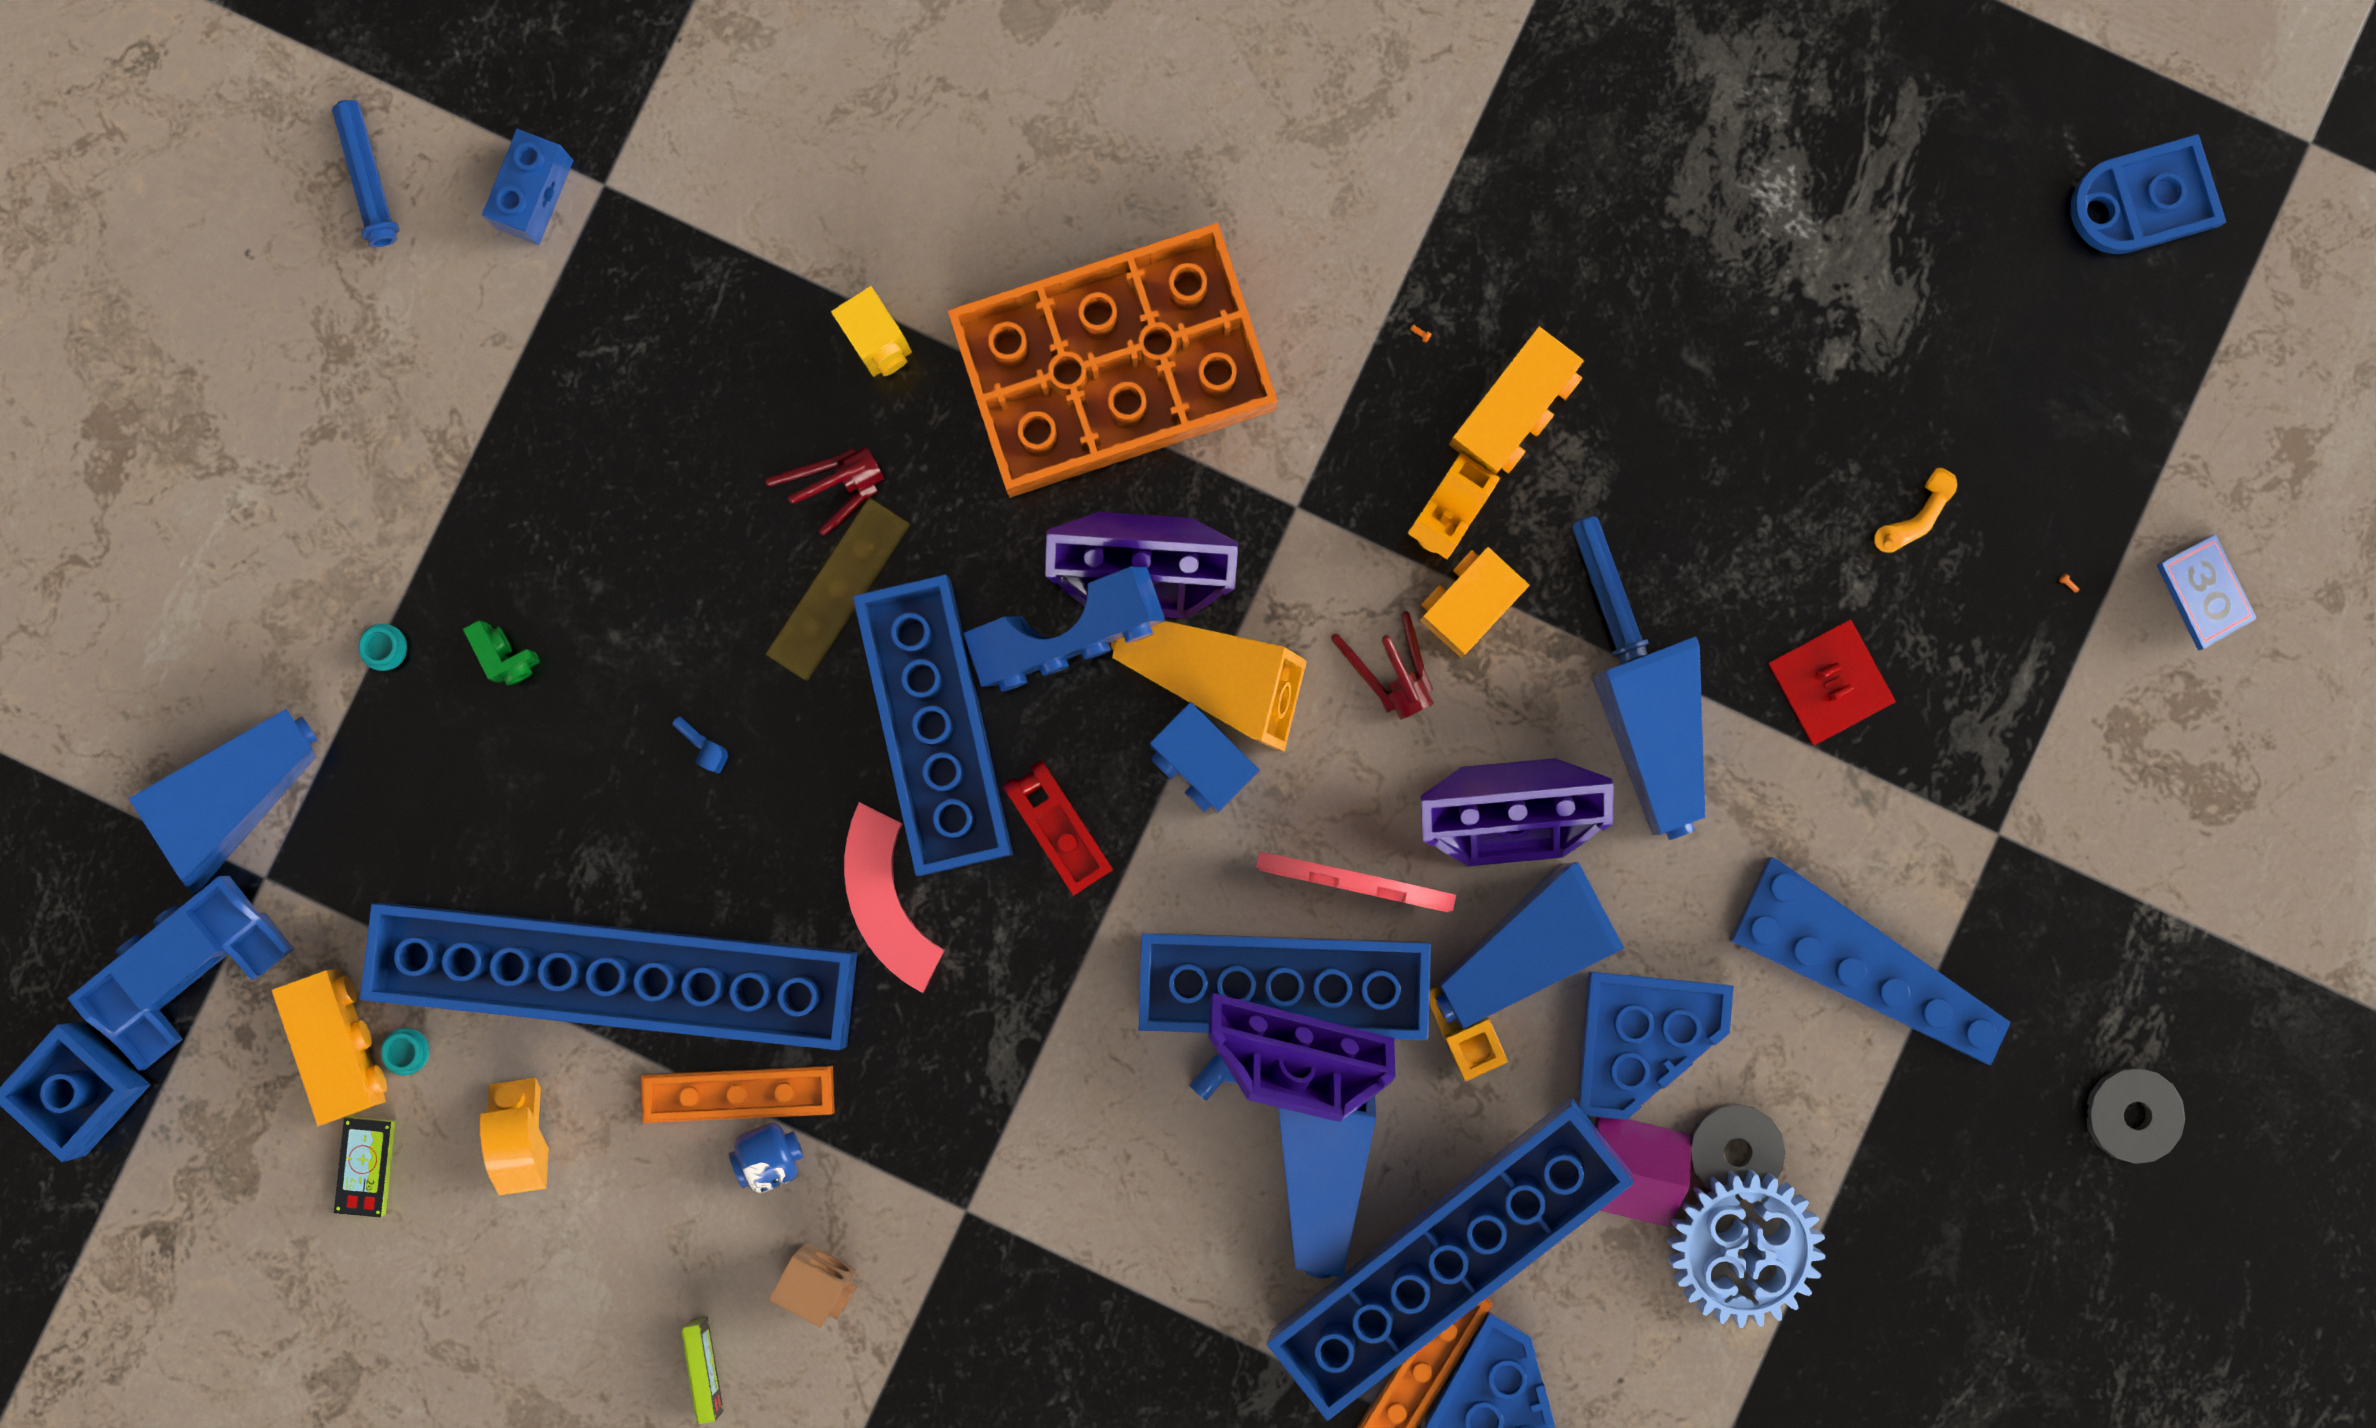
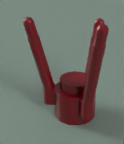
[765,446,884,536]
[1331,611,1434,720]

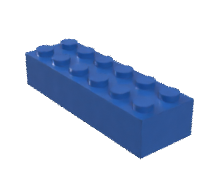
[853,575,1014,876]
[1138,932,1431,1040]

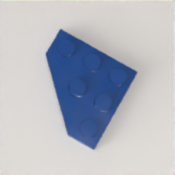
[1577,971,1734,1120]
[1422,1311,1555,1428]

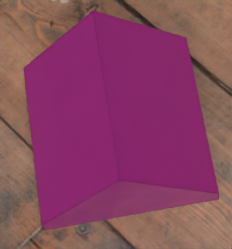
[1595,1117,1691,1228]

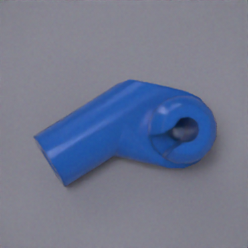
[1189,1054,1237,1100]

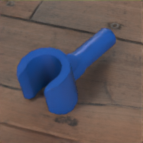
[672,716,728,774]

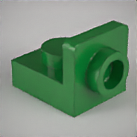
[463,620,541,685]

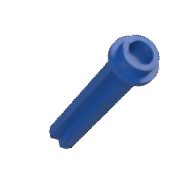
[332,100,399,247]
[1572,516,1649,664]

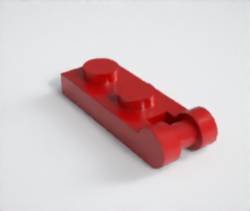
[1002,759,1113,896]

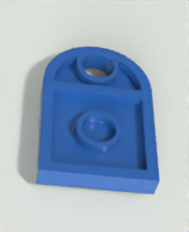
[2071,134,2226,254]

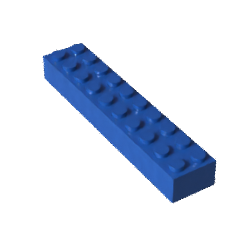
[360,903,858,1050]

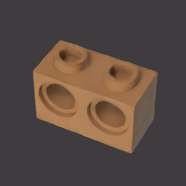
[769,1242,857,1328]

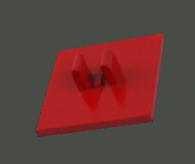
[1767,620,1896,746]

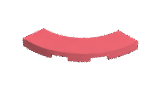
[844,802,945,993]
[1256,851,1456,913]

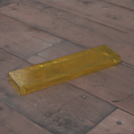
[766,498,910,681]

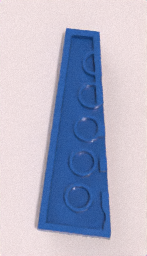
[1729,857,2011,1065]

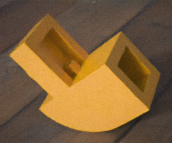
[1408,452,1500,560]
[480,1077,549,1195]

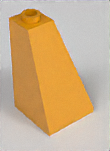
[1111,621,1307,752]

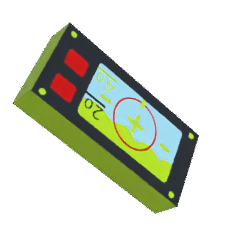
[334,1116,396,1218]
[681,1317,724,1424]

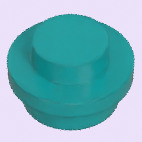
[358,624,407,671]
[381,1027,430,1076]

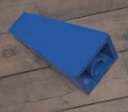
[1591,636,1705,840]
[128,709,317,894]
[1435,862,1624,1028]
[1278,1096,1376,1279]

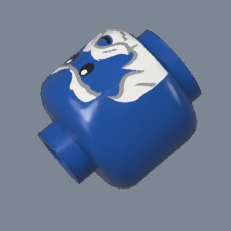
[729,1122,804,1194]

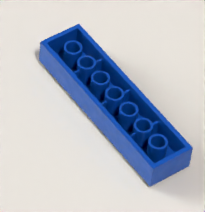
[1266,1096,1634,1421]

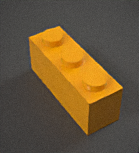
[1449,326,1584,475]
[272,969,387,1126]

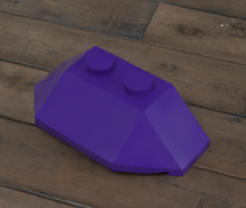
[1045,512,1238,619]
[1420,758,1614,866]
[1208,993,1396,1122]

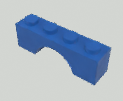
[963,566,1165,692]

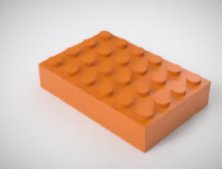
[947,222,1278,498]

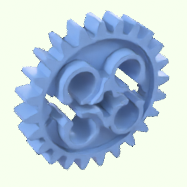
[1667,1169,1825,1328]

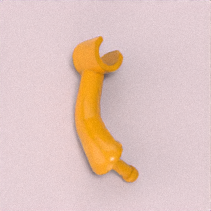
[1874,468,1957,552]

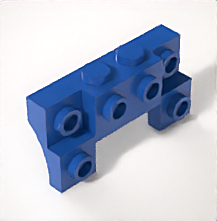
[68,876,294,1071]

